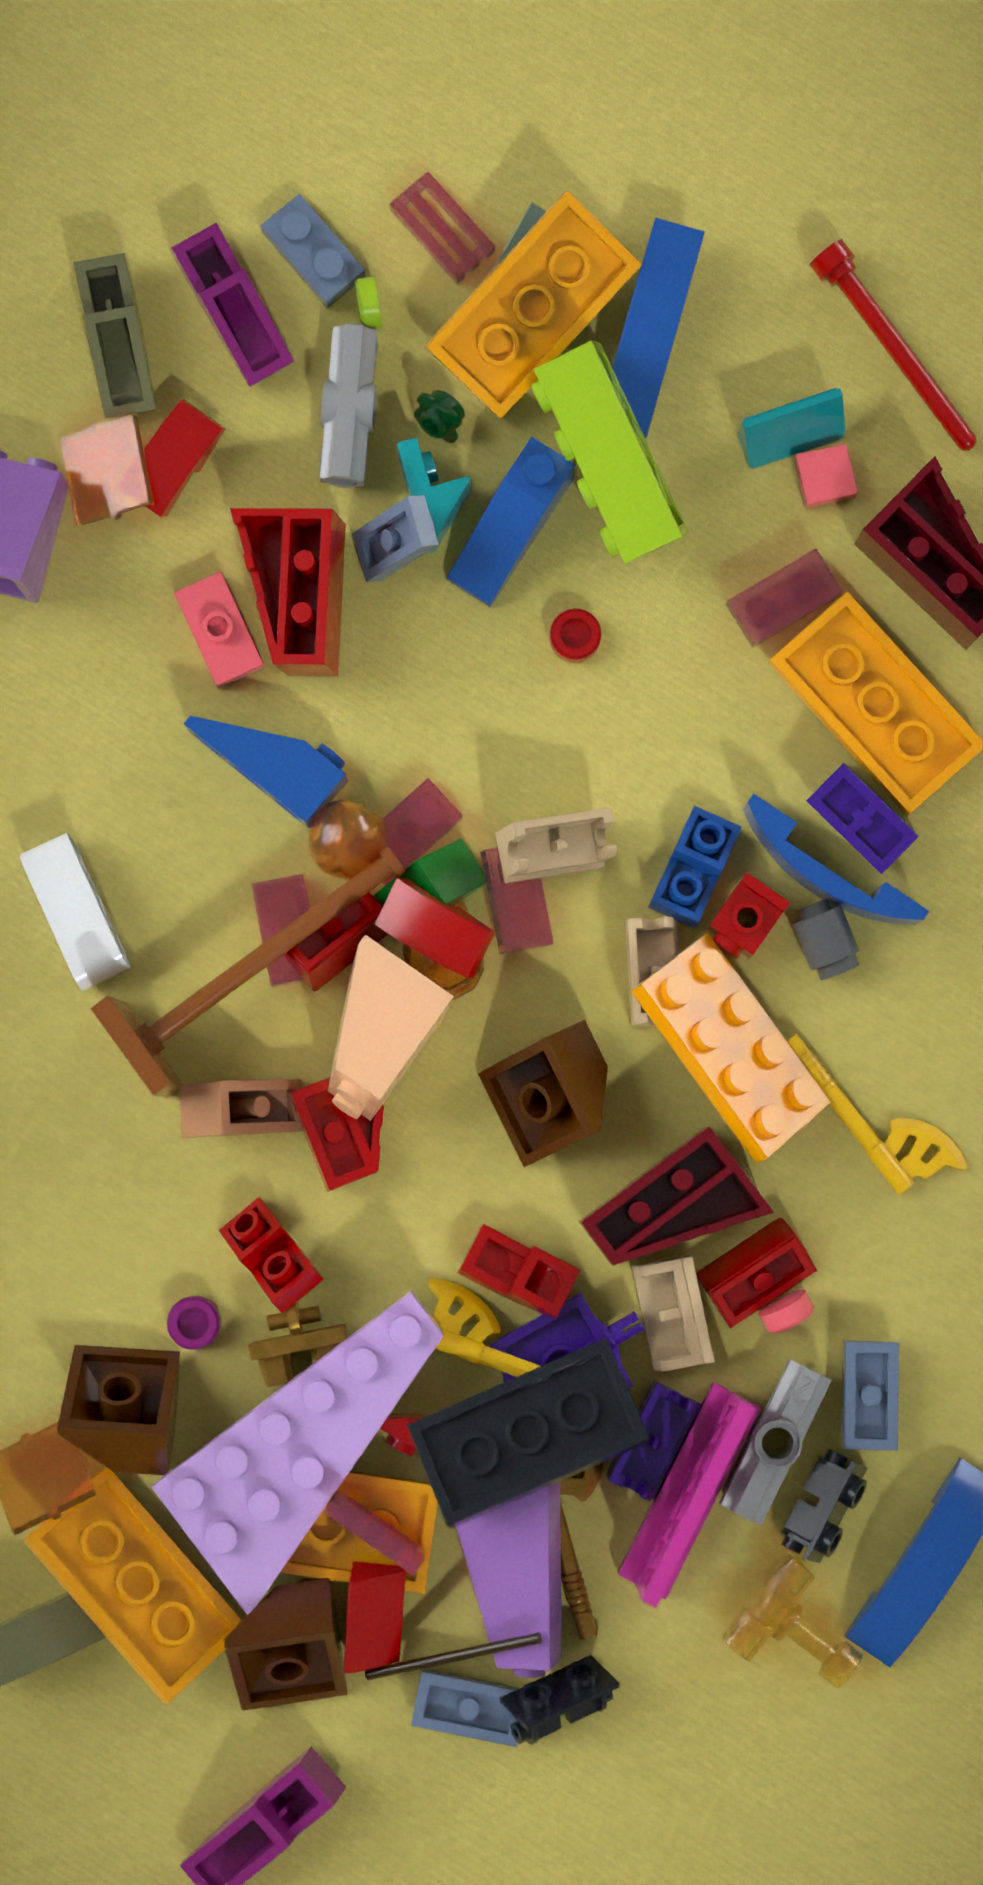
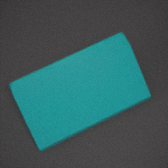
[737,387,845,468]

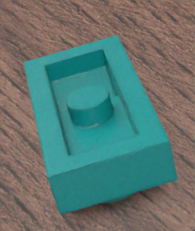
[397,437,472,553]

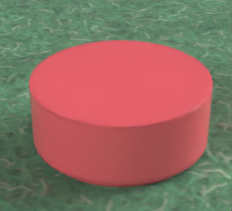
[759,1289,814,1333]

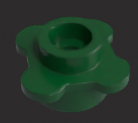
[414,390,465,443]

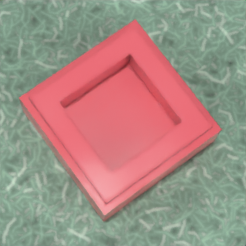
[794,444,858,508]

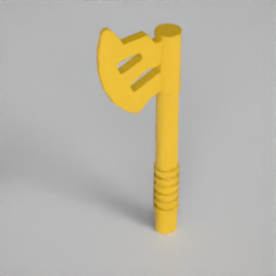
[787,1033,968,1195]
[428,1278,540,1377]

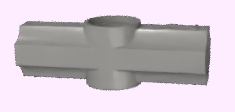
[319,324,378,488]
[719,1359,832,1525]

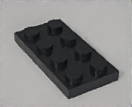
[407,1338,651,1529]

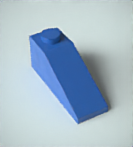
[447,436,576,607]
[184,716,348,829]

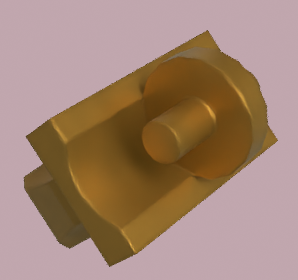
[248,1302,348,1387]

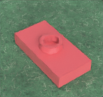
[174,571,265,689]

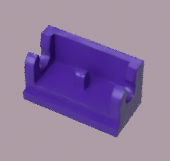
[806,763,919,874]
[606,1379,701,1501]

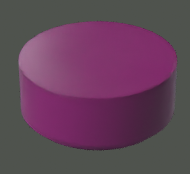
[167,1296,222,1350]

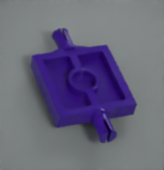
[489,1292,645,1389]

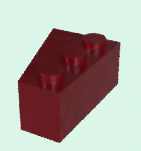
[854,456,983,650]
[578,1126,774,1266]

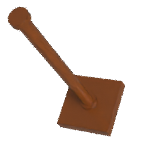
[90,846,406,1098]

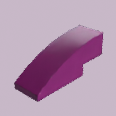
[169,222,295,387]
[179,1746,346,1885]

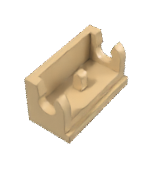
[495,808,617,884]
[625,916,679,1027]
[631,1255,715,1372]

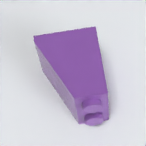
[0,450,69,603]

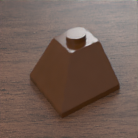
[478,1020,608,1167]
[57,1345,180,1475]
[224,1578,348,1711]

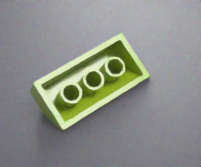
[531,340,688,564]

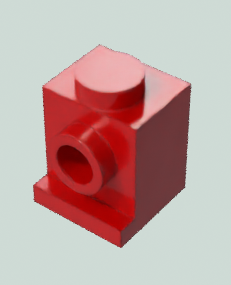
[707,873,790,959]

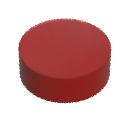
[549,608,602,663]

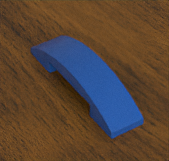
[743,793,929,925]
[844,1457,983,1667]

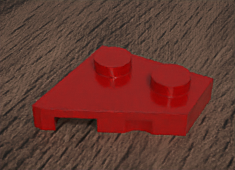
[289,1077,384,1192]

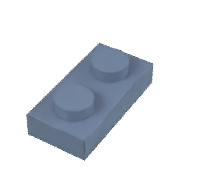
[260,194,366,308]
[352,495,439,582]
[841,1340,899,1451]
[411,1668,519,1747]

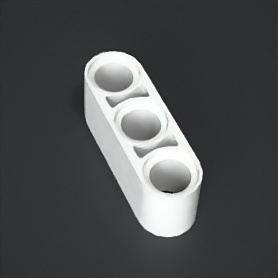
[19,832,131,991]

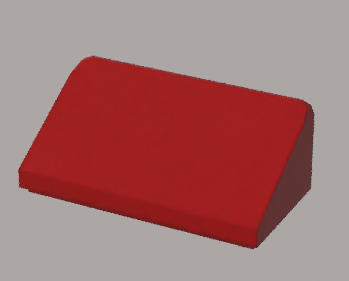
[284,892,388,992]
[696,1218,818,1329]
[343,1561,407,1673]

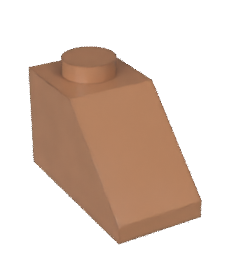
[179,1079,303,1138]

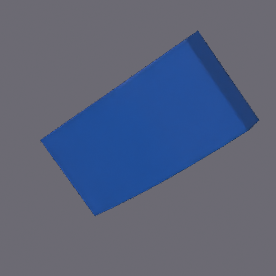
[648,805,742,929]

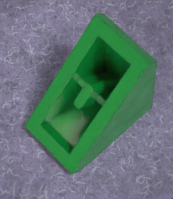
[374,838,490,906]

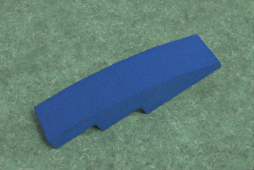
[613,217,705,438]

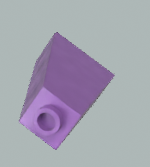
[456,1481,562,1678]

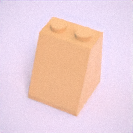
[328,935,454,1121]

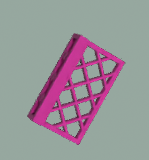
[617,1382,762,1608]

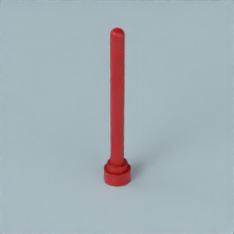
[809,239,977,451]

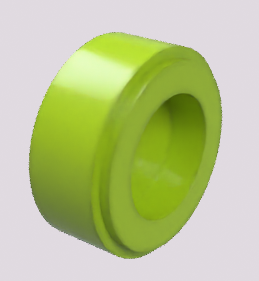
[355,276,383,329]

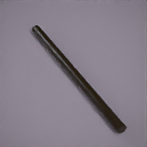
[365,1632,542,1680]

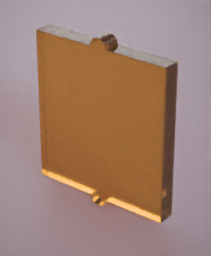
[60,414,153,526]
[0,1422,97,1536]

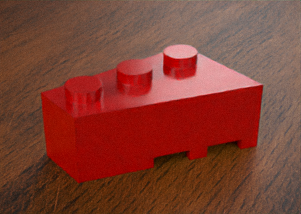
[230,508,346,677]

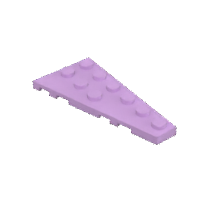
[151,1290,444,1615]

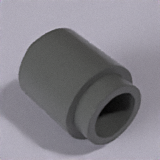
[792,899,860,980]

